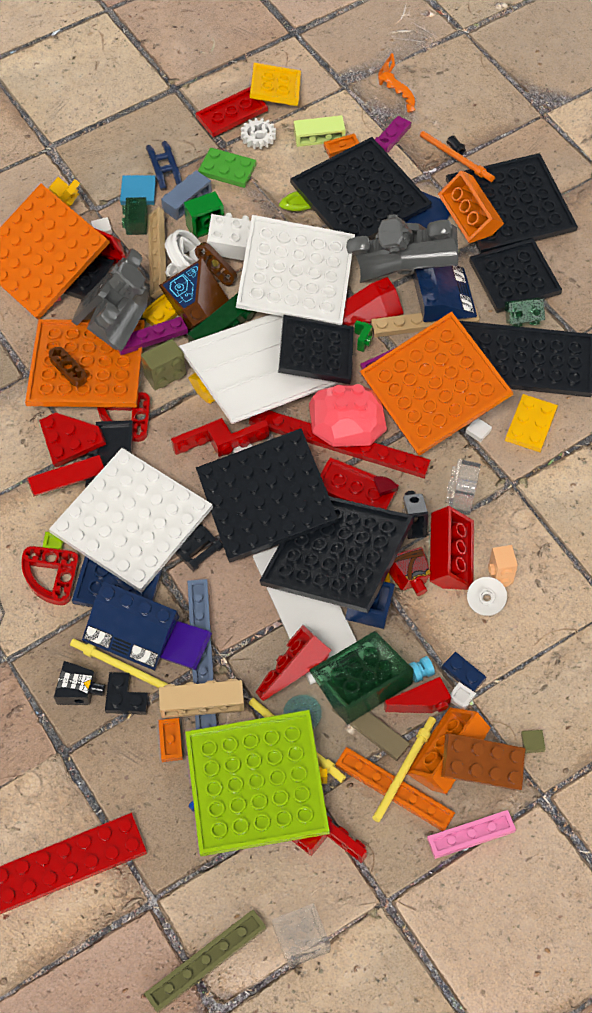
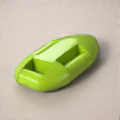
[279,191,312,211]

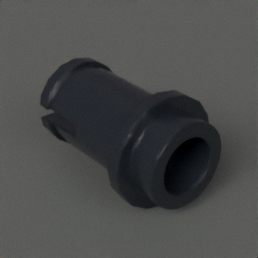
[446,135,466,155]

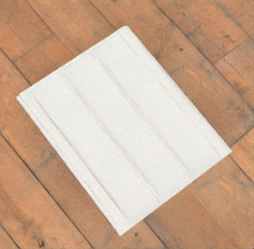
[178,314,342,424]

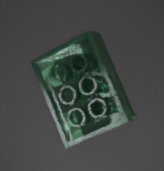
[310,631,413,725]

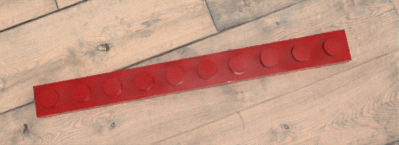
[249,410,431,479]

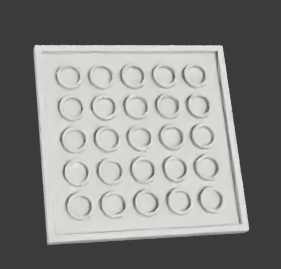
[236,215,355,325]
[49,448,213,593]

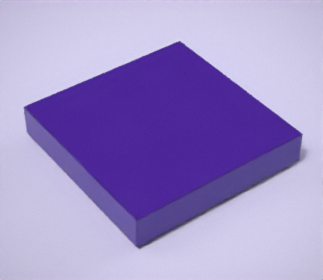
[160,621,212,671]

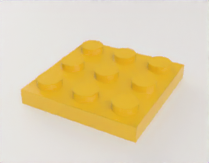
[250,63,301,106]

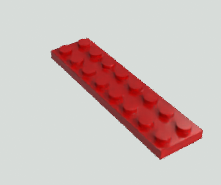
[0,813,147,914]

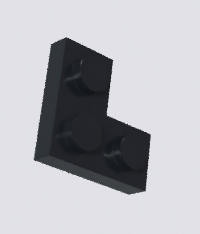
[105,672,148,715]

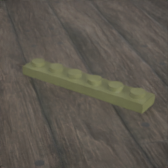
[144,910,267,1013]

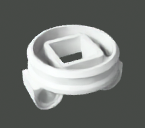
[165,229,205,278]

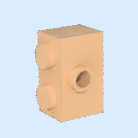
[488,545,518,587]

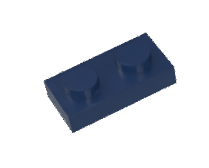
[442,651,487,692]

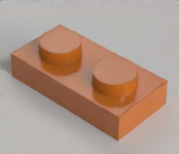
[324,133,359,158]
[158,718,183,762]

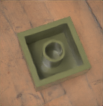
[141,338,186,391]

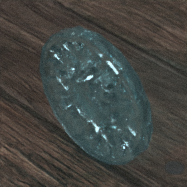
[283,695,322,729]

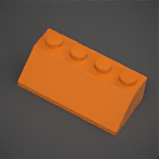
[438,170,504,243]
[407,707,490,794]

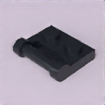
[175,524,224,571]

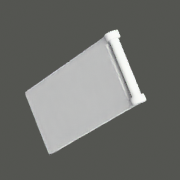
[253,546,367,685]

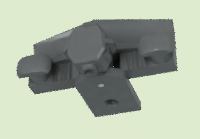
[346,214,459,283]
[71,248,150,351]

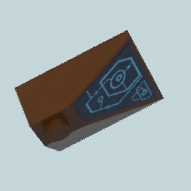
[159,258,229,330]

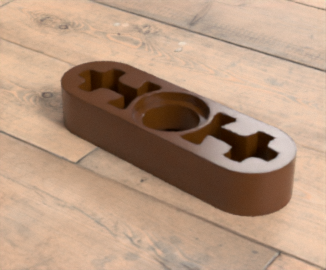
[195,242,237,286]
[49,347,87,387]

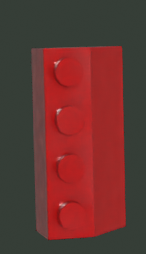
[430,506,474,590]

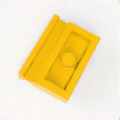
[141,294,178,326]

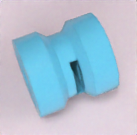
[408,656,435,683]

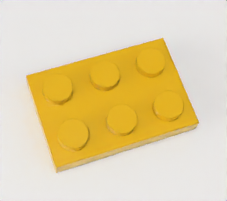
[505,394,558,452]

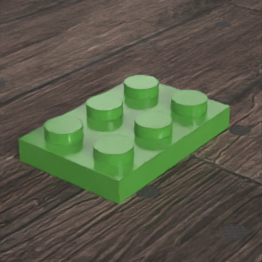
[198,147,257,188]

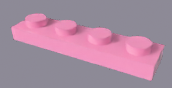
[427,810,516,859]

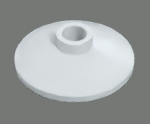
[467,577,507,616]

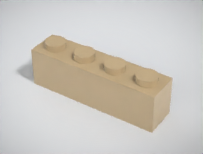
[159,679,244,718]

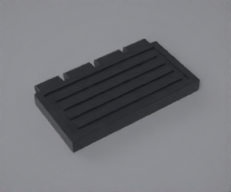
[85,420,134,488]

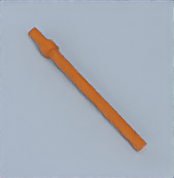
[420,131,495,182]

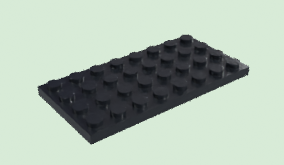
[459,321,592,397]

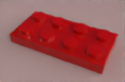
[196,87,268,137]
[320,457,399,510]

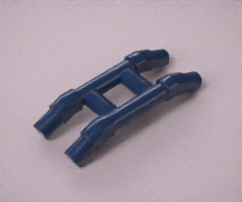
[146,141,182,190]

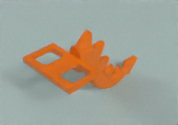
[378,53,416,113]

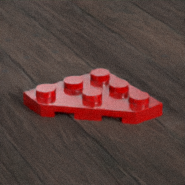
[39,412,106,468]

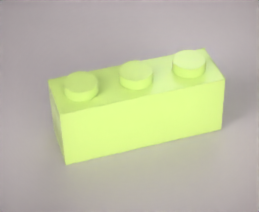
[294,115,345,147]

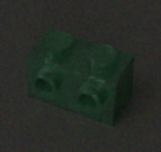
[122,197,148,235]
[505,298,545,326]

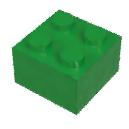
[184,191,224,238]

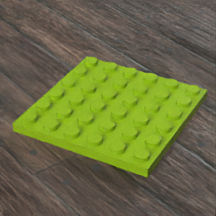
[185,710,330,856]

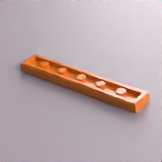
[335,747,455,831]

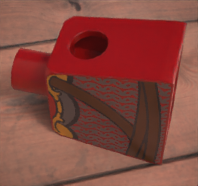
[388,547,431,596]

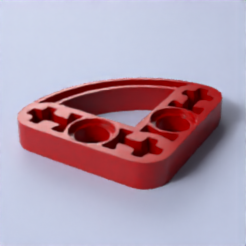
[97,392,151,442]
[21,546,79,606]

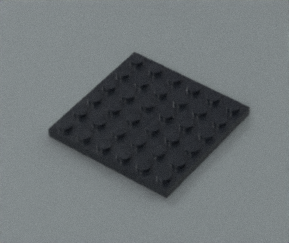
[290,137,432,240]
[446,153,578,254]
[196,428,339,563]
[259,496,414,613]

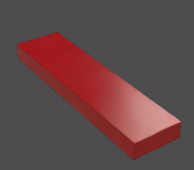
[27,455,104,497]

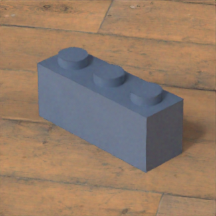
[161,170,212,220]

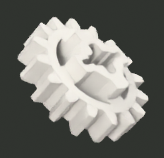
[241,118,276,149]

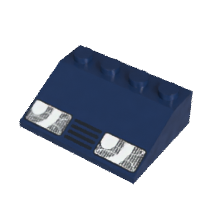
[412,266,477,322]
[82,581,180,671]

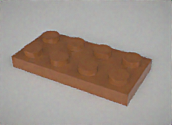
[441,733,525,791]

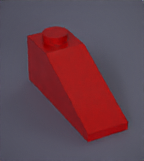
[384,677,452,713]

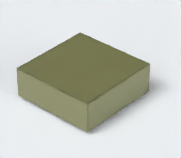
[521,730,546,753]

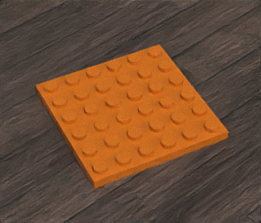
[0,183,110,319]
[360,312,513,456]
[25,319,145,407]

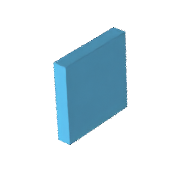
[120,175,156,205]

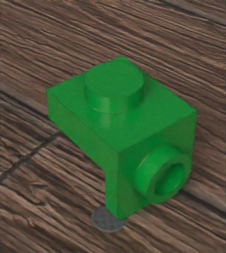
[354,320,373,352]

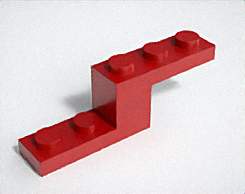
[171,418,269,457]
[292,815,367,864]

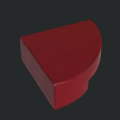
[374,476,398,496]

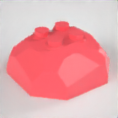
[309,384,387,447]

